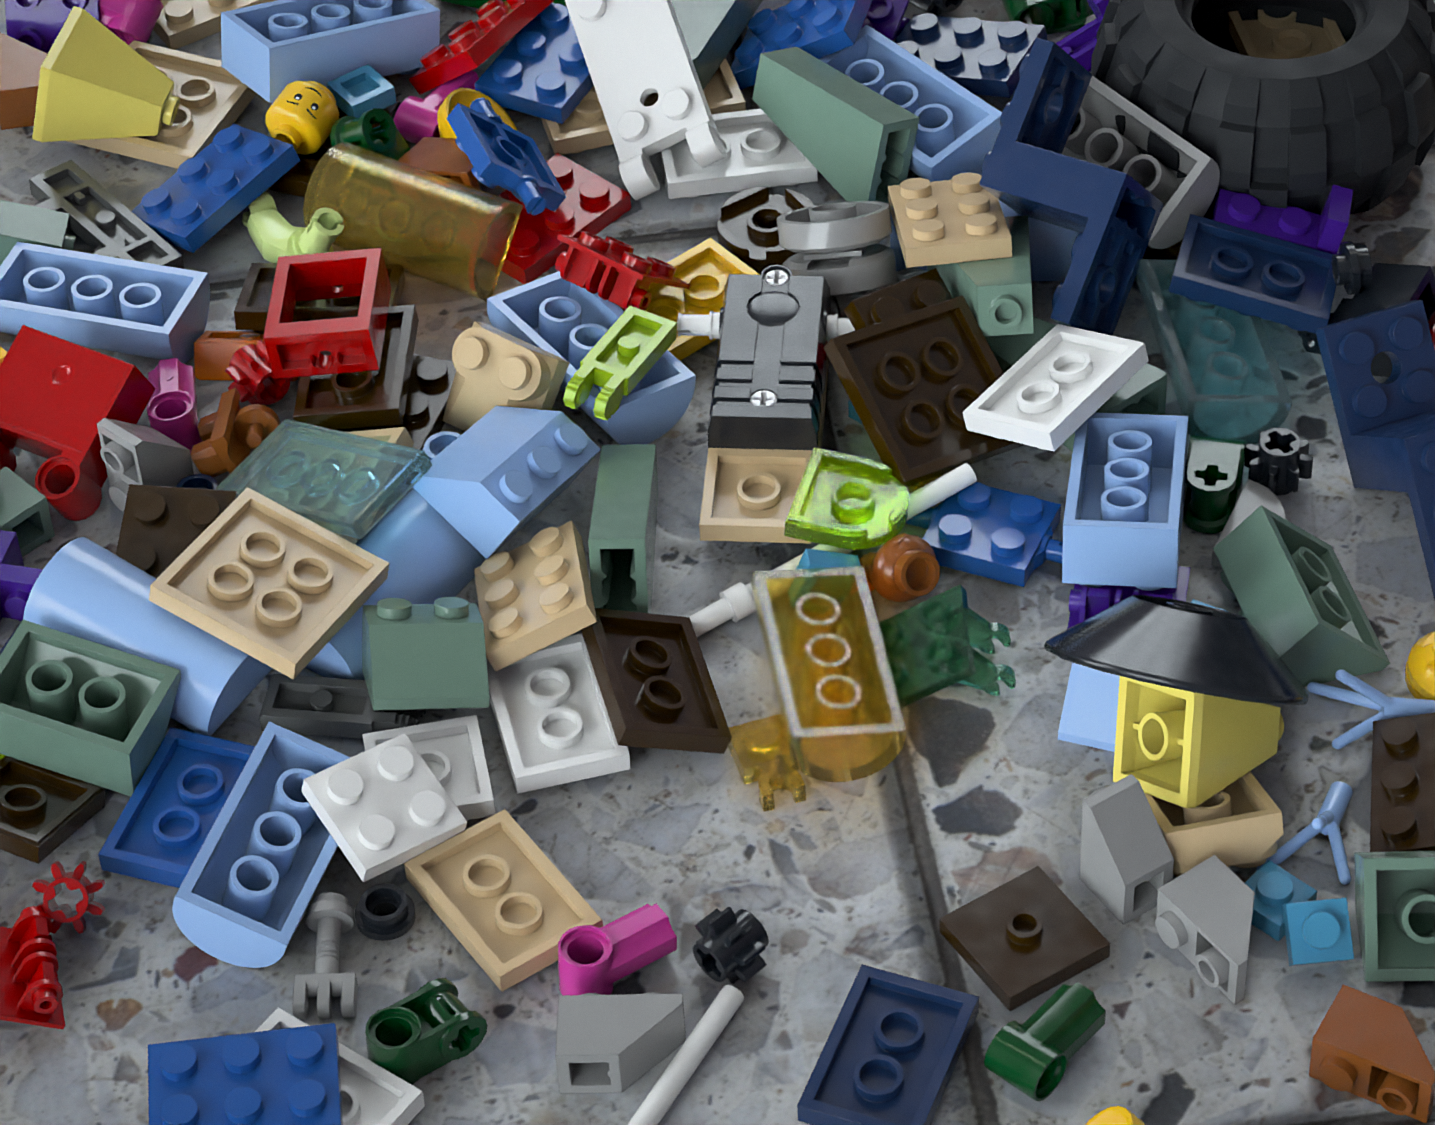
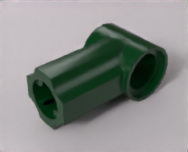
[984,982,1106,1102]

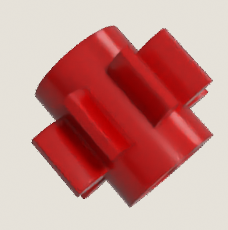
[225,340,294,405]
[32,861,106,934]

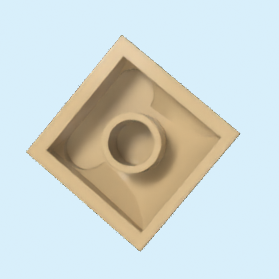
[443,321,570,431]
[1144,771,1284,877]

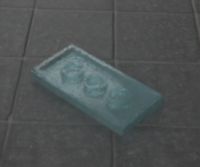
[214,419,432,539]

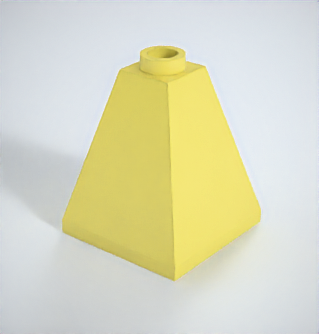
[32,6,180,142]
[1113,676,1284,808]

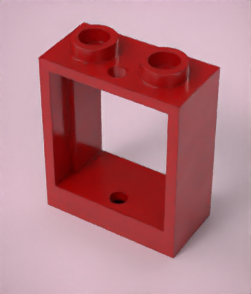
[263,248,392,379]

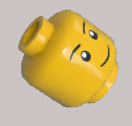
[265,81,339,155]

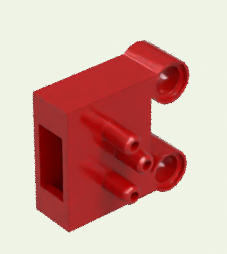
[0,325,156,521]

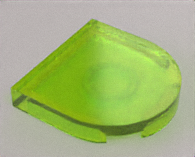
[784,447,909,549]

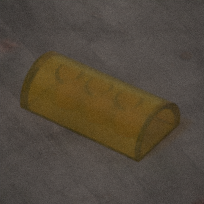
[303,142,523,302]
[751,566,907,782]

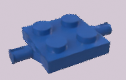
[447,97,566,215]
[902,482,1063,587]

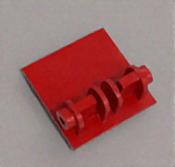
[555,231,691,311]
[0,906,65,1030]

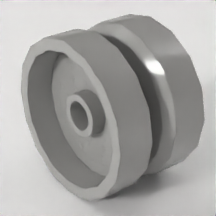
[777,201,897,295]

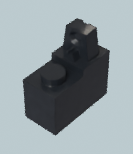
[1297,263,1435,377]

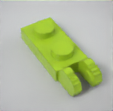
[563,306,677,421]

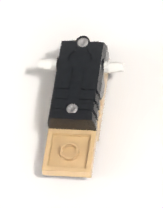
[677,265,855,544]

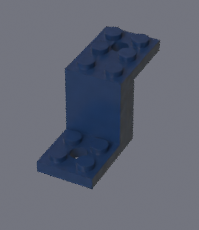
[979,37,1164,336]
[1315,300,1435,600]

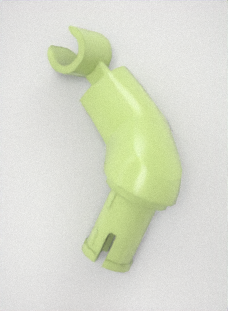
[242,192,344,263]

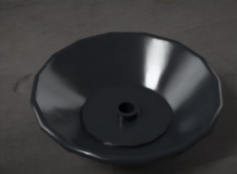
[1044,595,1309,705]

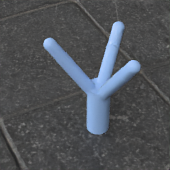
[1307,669,1435,750]
[1256,781,1353,885]

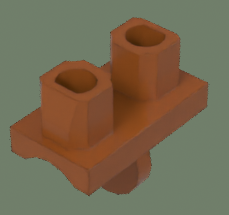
[190,388,281,484]

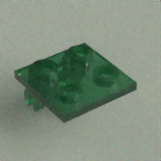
[864,584,1016,719]

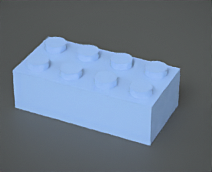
[221,0,440,103]
[1062,412,1188,591]

